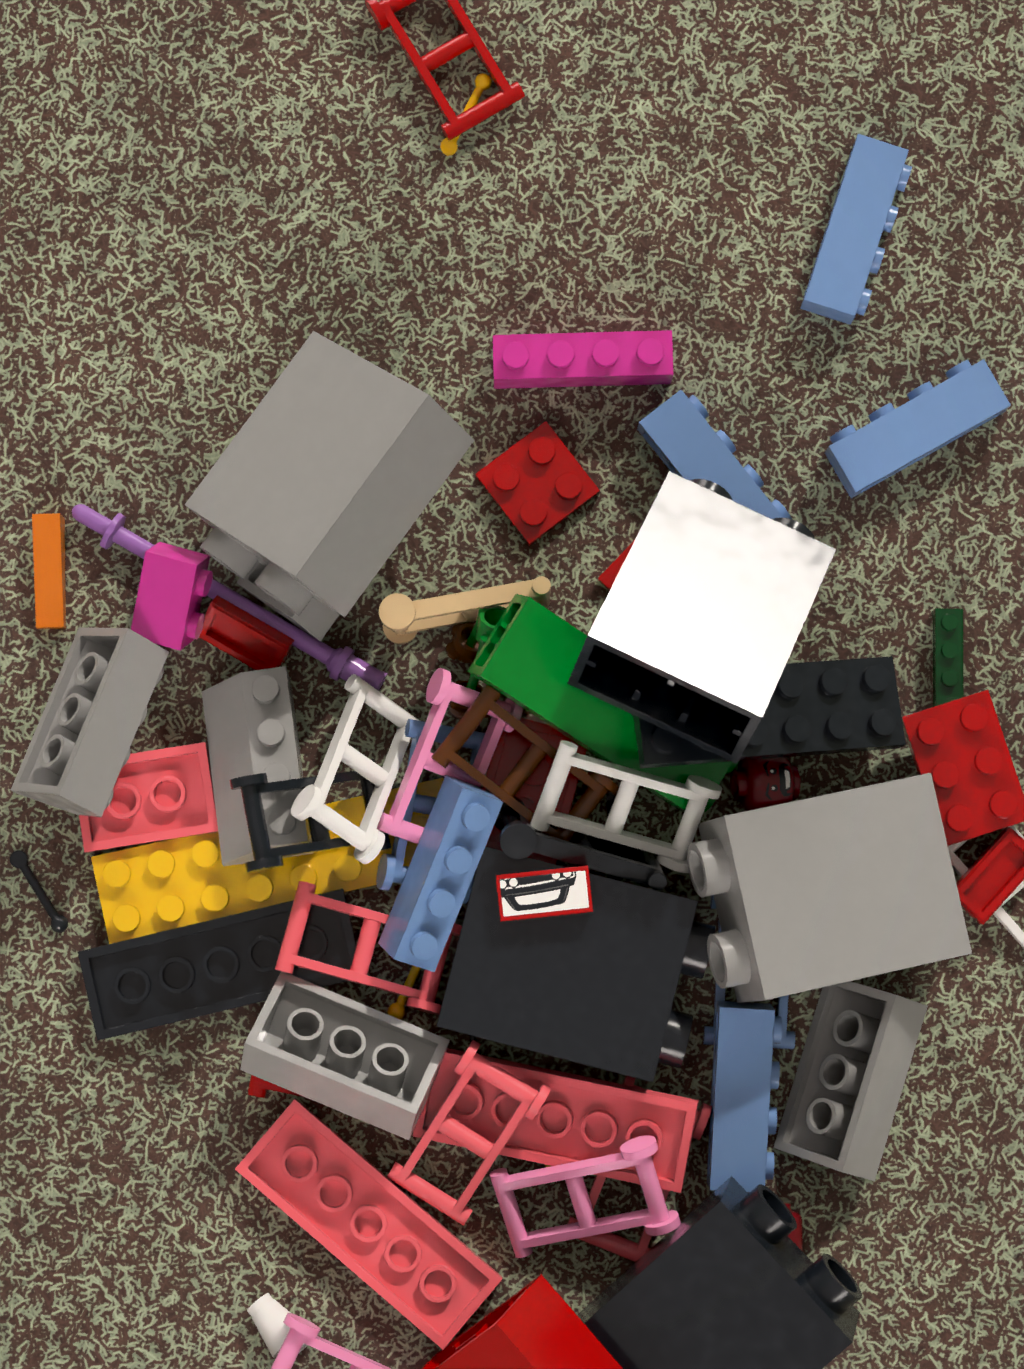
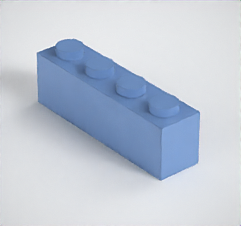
[800,134,912,325]
[825,359,1011,498]
[637,390,792,519]
[378,775,503,972]
[707,1001,782,1192]

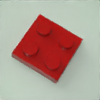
[475,421,600,546]

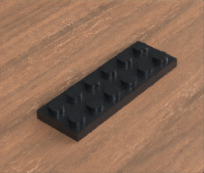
[633,656,906,768]
[78,889,357,1041]

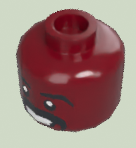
[730,757,800,811]

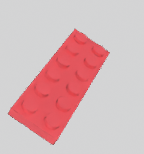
[413,1048,699,1193]
[235,1098,503,1350]

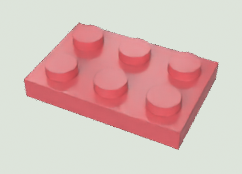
[79,742,218,853]

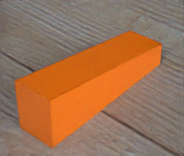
[32,513,66,629]

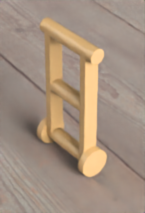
[379,576,551,644]

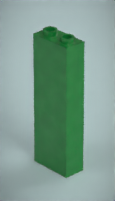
[467,594,739,813]

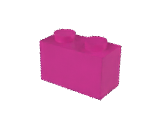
[131,542,213,651]

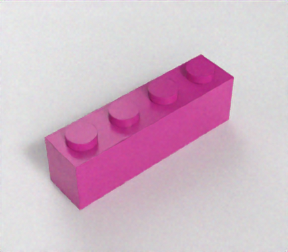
[493,330,674,389]

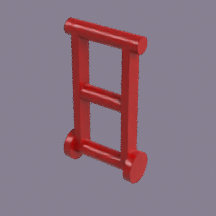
[364,0,525,141]

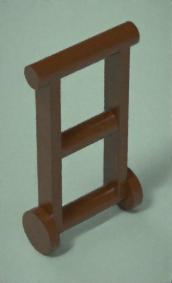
[431,685,619,842]

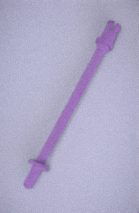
[72,504,388,691]

